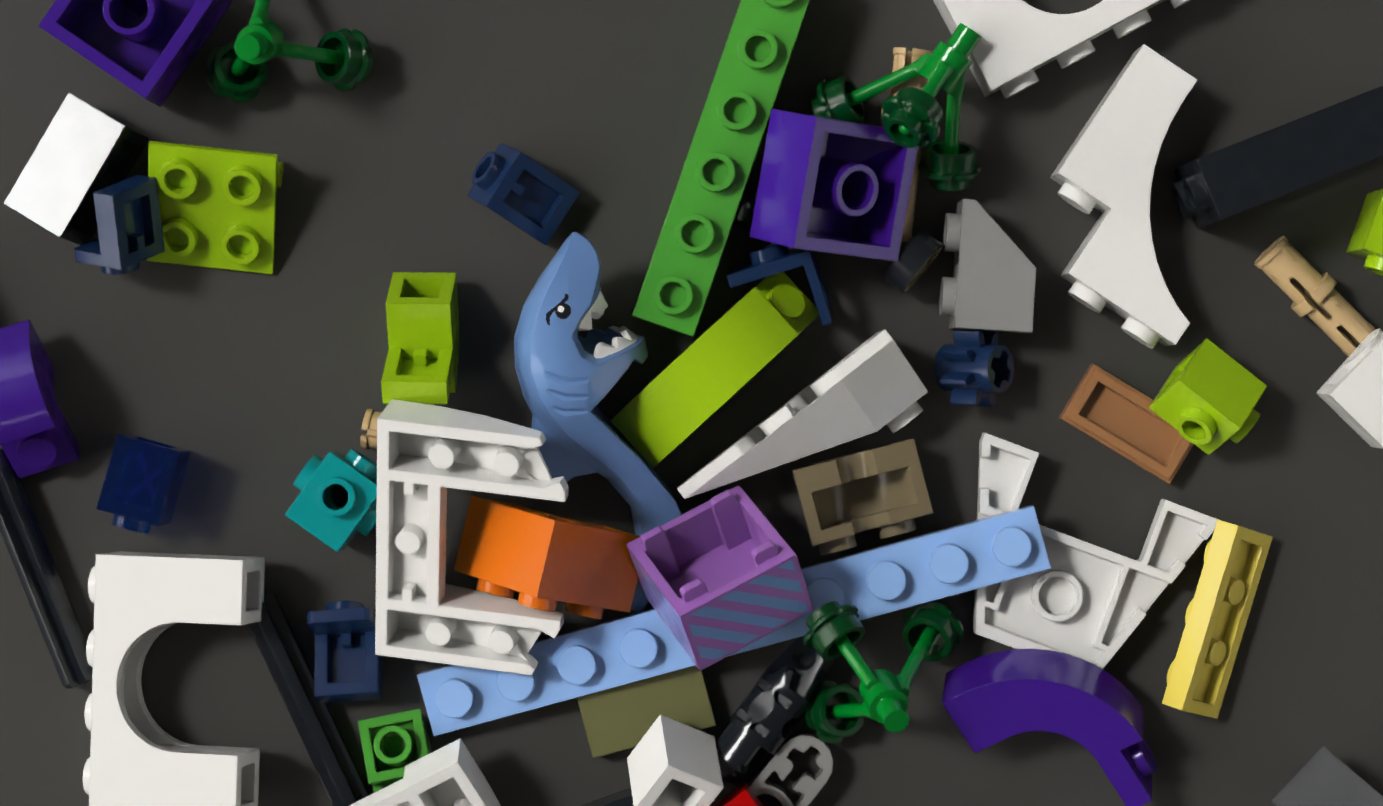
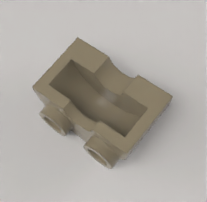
[792,438,933,555]

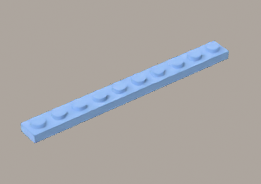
[417,505,1051,736]

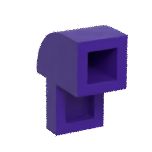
[0,319,79,479]

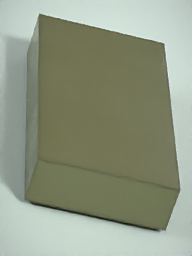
[577,665,716,758]

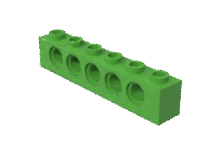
[632,0,810,338]

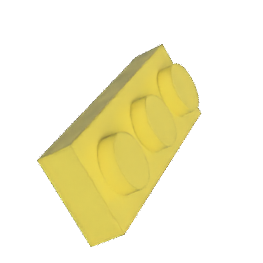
[1162,519,1273,719]

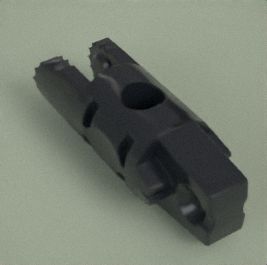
[716,636,835,786]

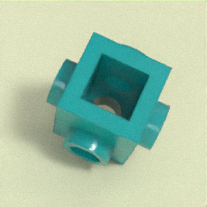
[285,448,377,552]

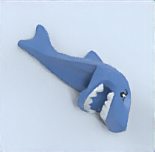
[514,232,683,613]

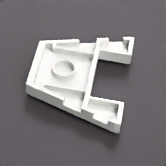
[973,433,1219,669]

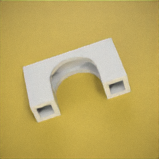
[933,0,1191,99]
[83,551,265,806]

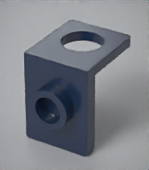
[726,243,833,326]

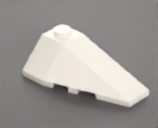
[677,329,928,499]

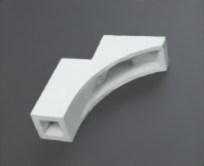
[1050,44,1197,349]

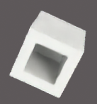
[627,714,724,806]

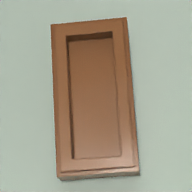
[1058,364,1194,484]

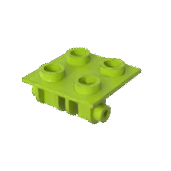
[147,141,284,275]

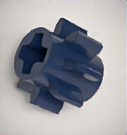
[934,330,1014,407]

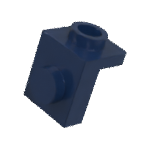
[307,600,383,703]

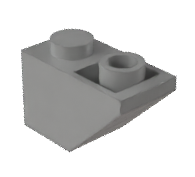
[939,199,1036,334]

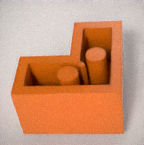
[454,495,640,619]

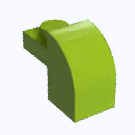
[381,272,459,405]

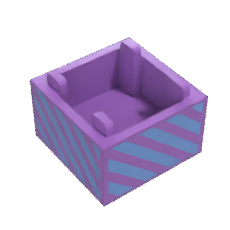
[626,485,814,671]

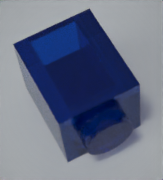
[96,434,191,534]

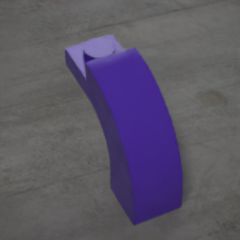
[942,649,1157,806]

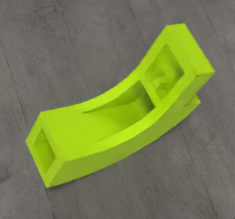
[610,272,819,468]

